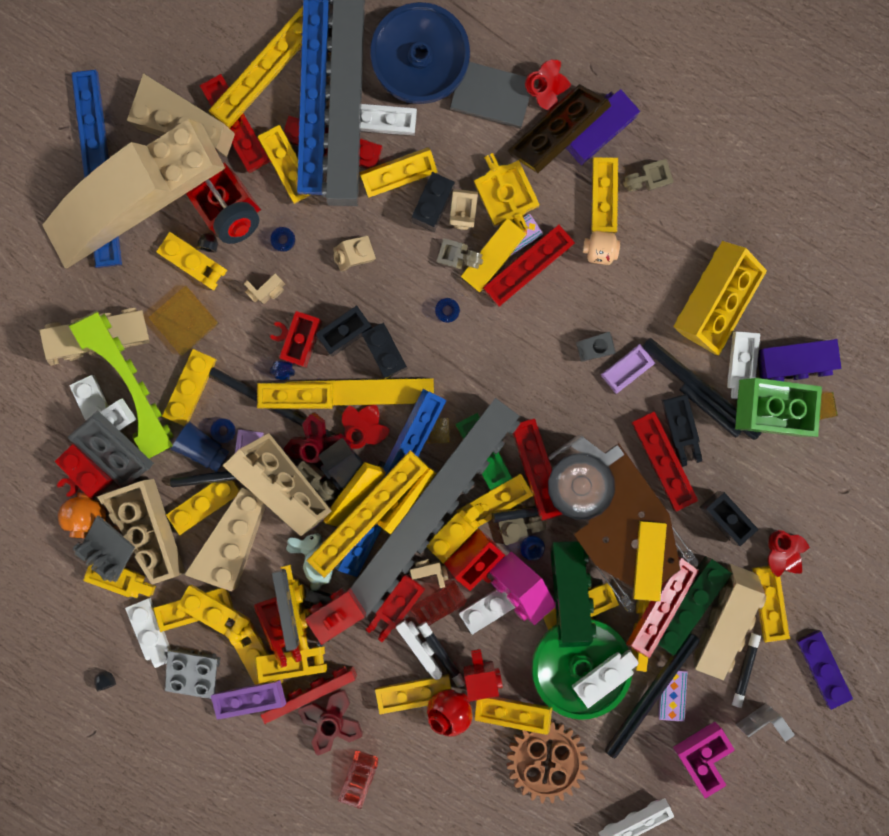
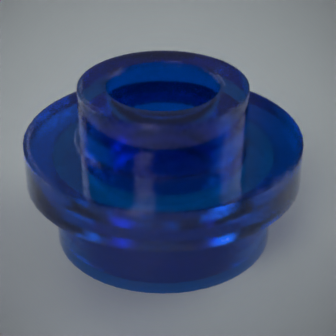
[270,227,296,252]
[435,298,460,323]
[270,361,295,380]
[210,418,236,443]
[520,536,545,560]

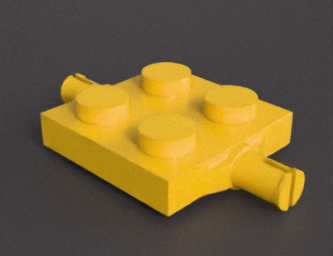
[474,153,540,231]
[280,565,310,651]

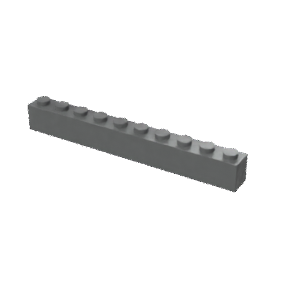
[322,0,365,206]
[351,398,520,616]

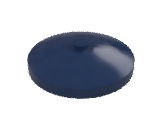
[370,2,470,104]

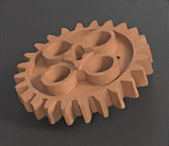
[507,719,588,803]

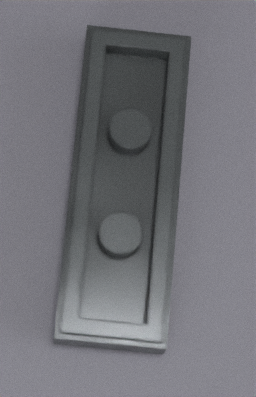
[272,569,300,651]

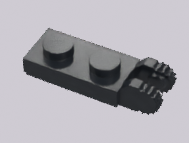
[662,394,702,467]

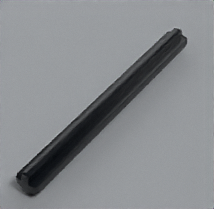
[642,338,762,440]
[605,632,699,759]

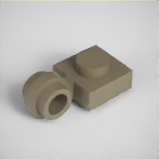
[623,159,674,192]
[437,238,483,269]
[297,460,337,501]
[498,515,548,546]

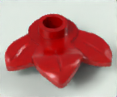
[525,59,571,110]
[342,405,390,449]
[768,530,810,577]

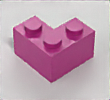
[489,552,555,625]
[673,721,735,799]

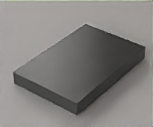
[450,62,530,129]
[68,411,154,488]

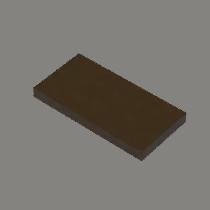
[508,84,611,174]

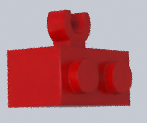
[270,311,322,368]
[54,444,114,498]
[444,528,505,591]
[305,588,366,645]
[464,649,503,701]

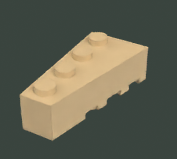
[127,74,235,157]
[39,308,149,366]
[223,433,332,536]
[97,479,185,584]
[185,487,266,592]
[693,564,766,680]

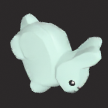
[286,533,333,591]

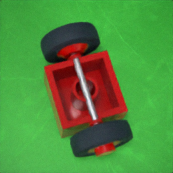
[185,163,261,244]

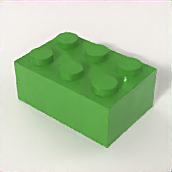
[735,378,822,437]

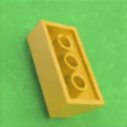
[673,241,767,356]

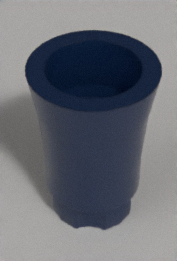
[171,421,230,472]

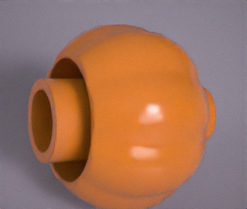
[58,492,106,538]

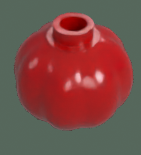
[427,689,472,737]

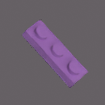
[211,680,286,720]

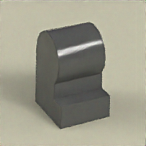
[576,332,616,362]

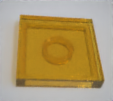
[148,286,220,355]

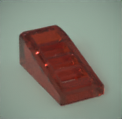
[410,580,466,626]
[338,750,379,809]

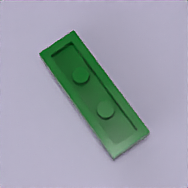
[455,413,512,490]

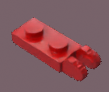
[365,574,425,642]
[254,597,302,668]

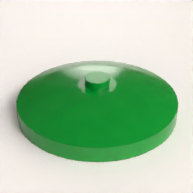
[532,618,633,720]

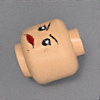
[583,231,620,265]

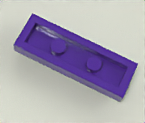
[796,630,853,710]

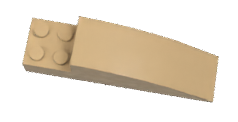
[43,119,225,268]

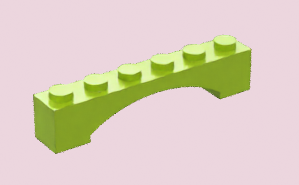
[69,311,174,458]

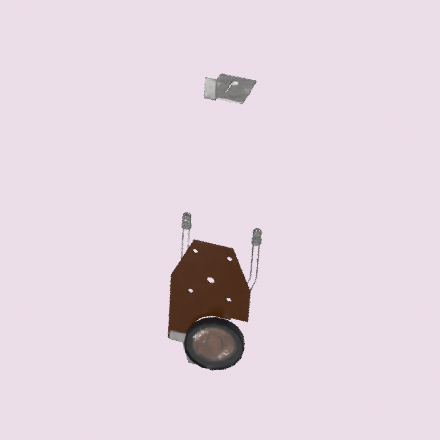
[548,435,795,742]

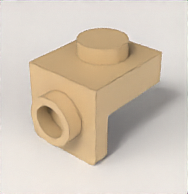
[449,189,478,230]
[333,236,376,271]
[244,274,285,304]
[410,559,449,588]

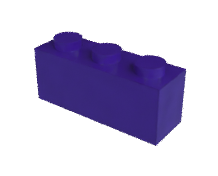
[566,89,640,166]
[758,339,842,382]

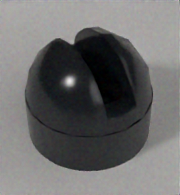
[197,233,218,253]
[94,671,117,692]

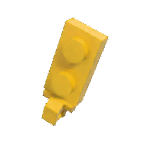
[427,503,484,563]
[83,564,156,598]

